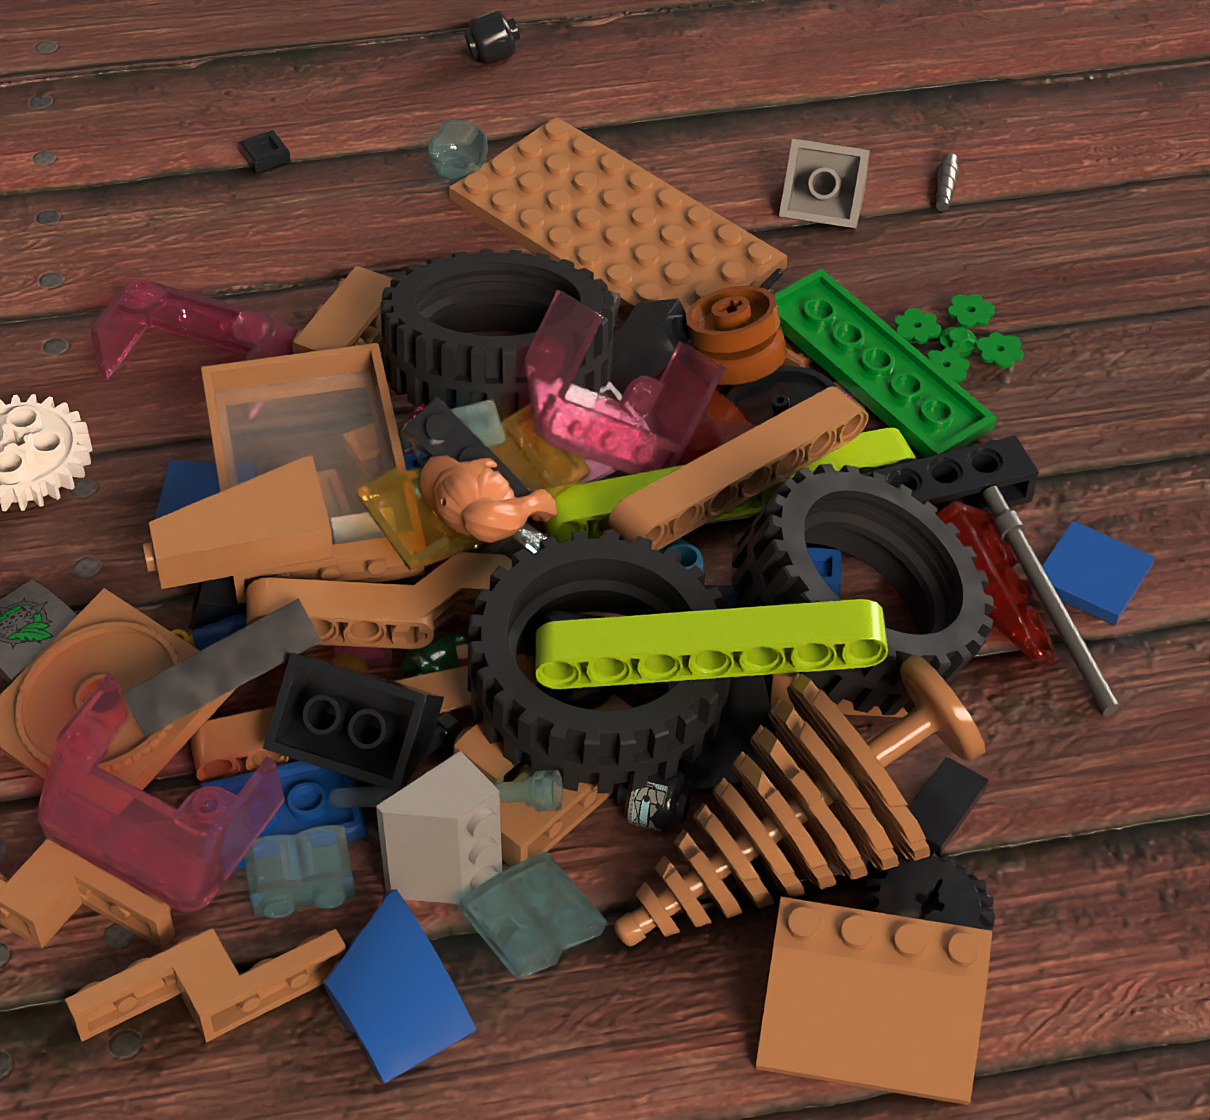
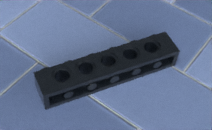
[806,435,1039,549]

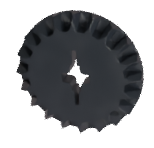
[861,850,996,931]

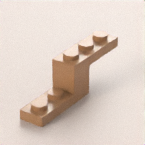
[0,838,176,950]
[65,928,346,1042]

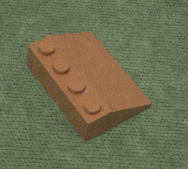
[755,897,992,1105]

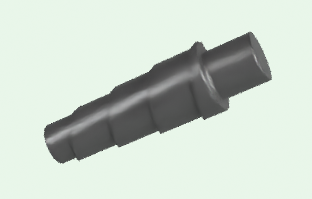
[936,153,959,211]

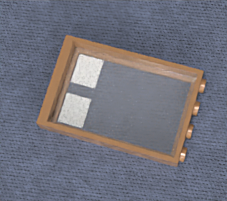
[201,343,425,604]

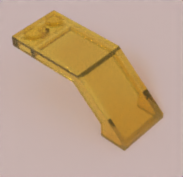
[355,399,591,571]

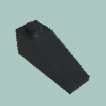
[610,298,690,400]

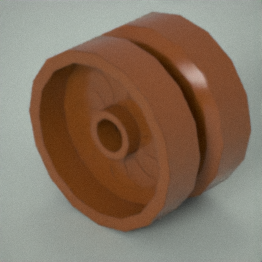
[686,286,787,385]

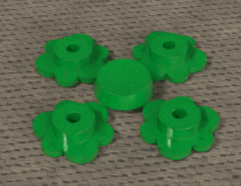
[894,294,1024,383]

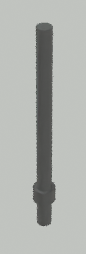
[982,486,1120,715]

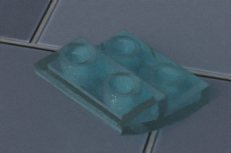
[457,852,607,979]

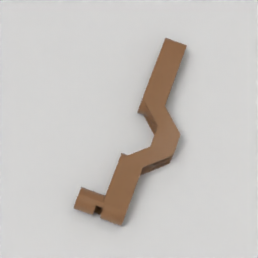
[246,552,668,697]

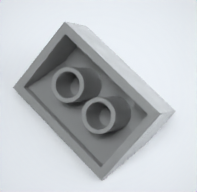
[376,751,503,904]

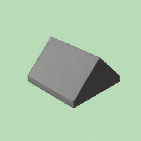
[779,138,870,229]

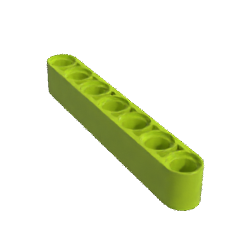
[535,599,888,689]

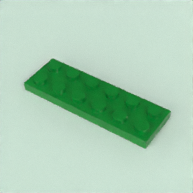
[774,268,997,458]

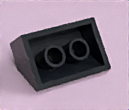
[262,653,445,792]

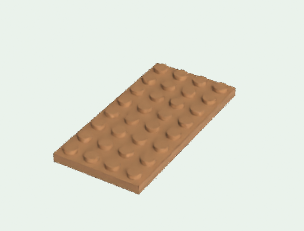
[449,116,788,343]

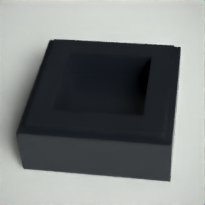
[239,130,291,174]

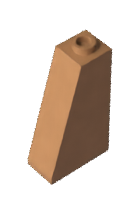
[143,455,334,589]

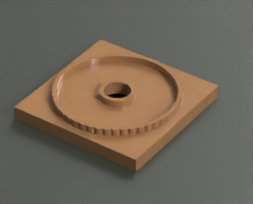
[0,588,235,829]

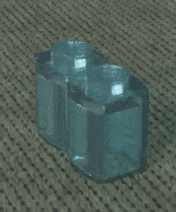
[243,825,356,918]

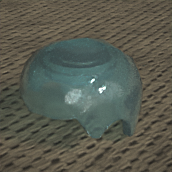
[427,120,488,181]

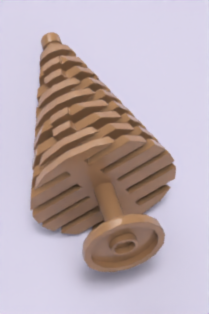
[614,654,986,947]

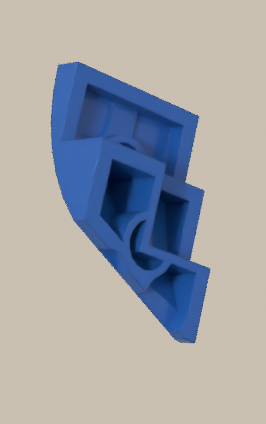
[322,889,477,1084]

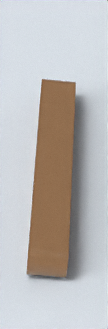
[608,386,868,551]

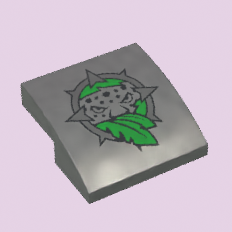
[0,580,77,684]

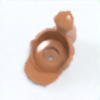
[420,455,558,543]

